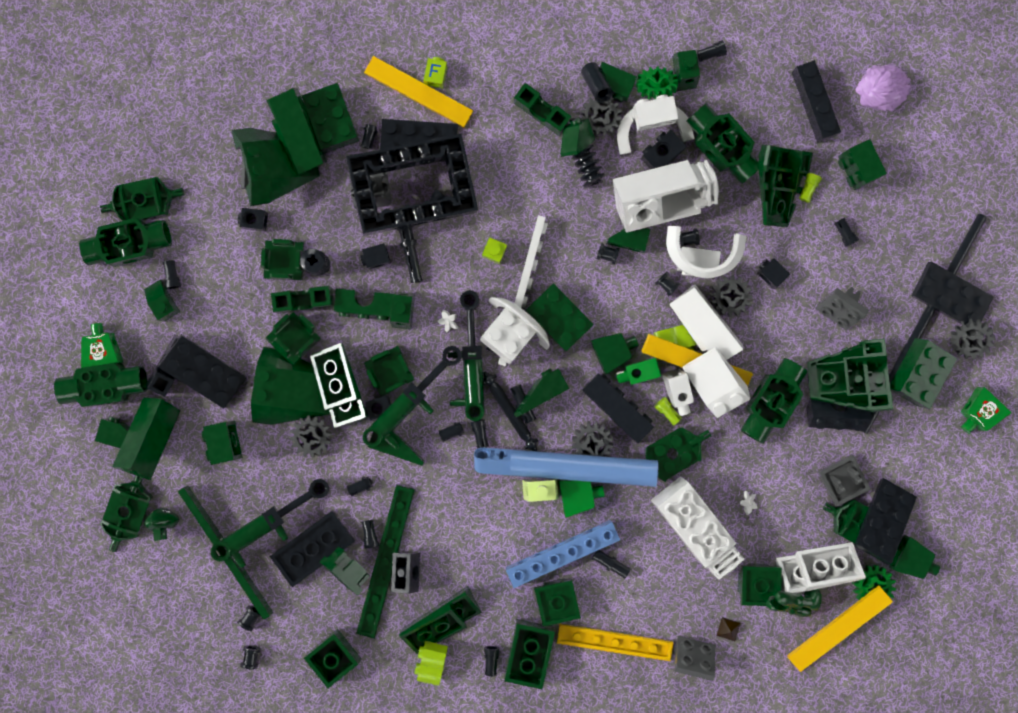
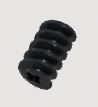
[572,145,605,188]
[300,248,331,276]

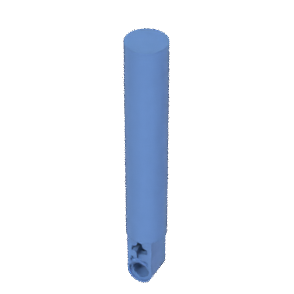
[474,447,658,487]

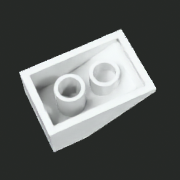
[683,347,750,418]

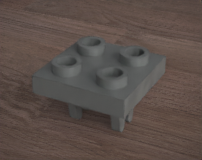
[815,287,869,330]
[817,454,871,507]
[675,636,715,681]

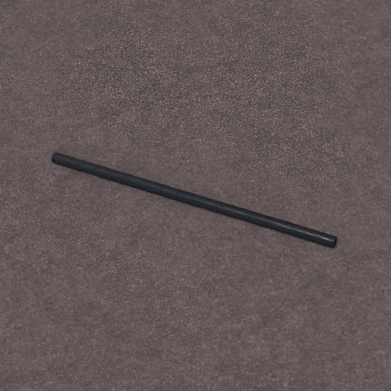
[862,214,987,434]

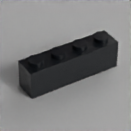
[791,60,841,143]
[582,374,654,444]

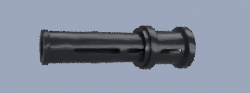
[397,226,423,283]

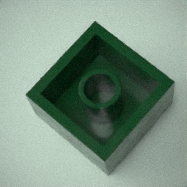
[838,139,887,190]
[201,421,243,465]
[304,629,361,689]

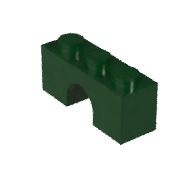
[513,83,572,137]
[271,285,334,314]
[334,289,393,321]

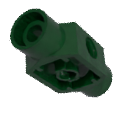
[686,102,759,184]
[79,218,172,267]
[740,358,808,444]
[54,363,148,407]

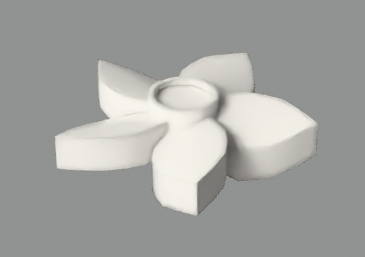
[437,310,458,332]
[740,491,757,515]

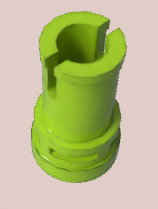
[798,173,822,203]
[654,397,682,426]

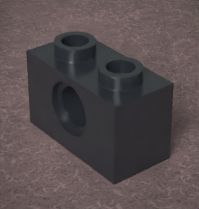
[641,130,686,170]
[391,552,420,594]

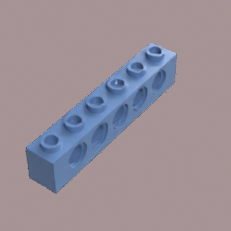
[506,520,620,588]

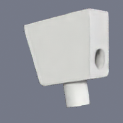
[662,368,694,416]

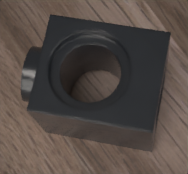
[238,208,269,232]
[360,243,391,270]
[757,258,790,289]
[365,395,391,421]

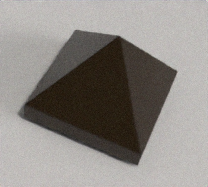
[716,617,741,641]

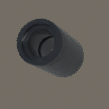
[581,62,613,102]

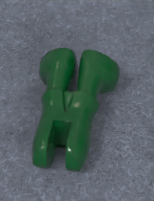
[766,589,822,617]

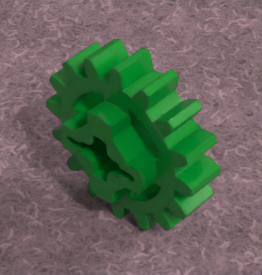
[636,66,678,100]
[852,565,896,600]

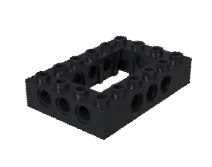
[346,133,478,236]

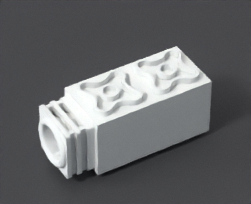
[613,160,719,232]
[651,476,744,580]

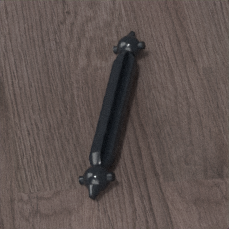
[483,371,538,451]

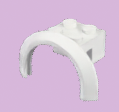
[617,95,694,155]
[666,226,746,279]
[480,297,550,365]

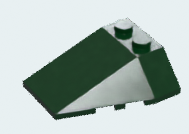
[231,128,320,206]
[758,145,813,227]
[807,338,893,412]
[251,347,330,425]

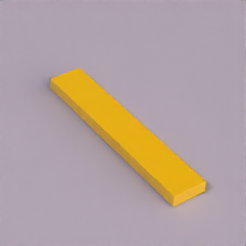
[364,56,473,128]
[641,334,753,386]
[787,585,893,672]
[556,623,674,661]

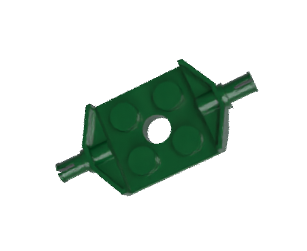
[100,177,185,221]
[644,427,712,482]
[100,475,153,552]
[823,499,902,550]

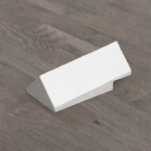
[669,284,743,360]
[776,542,866,594]

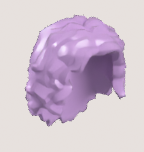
[855,65,911,111]

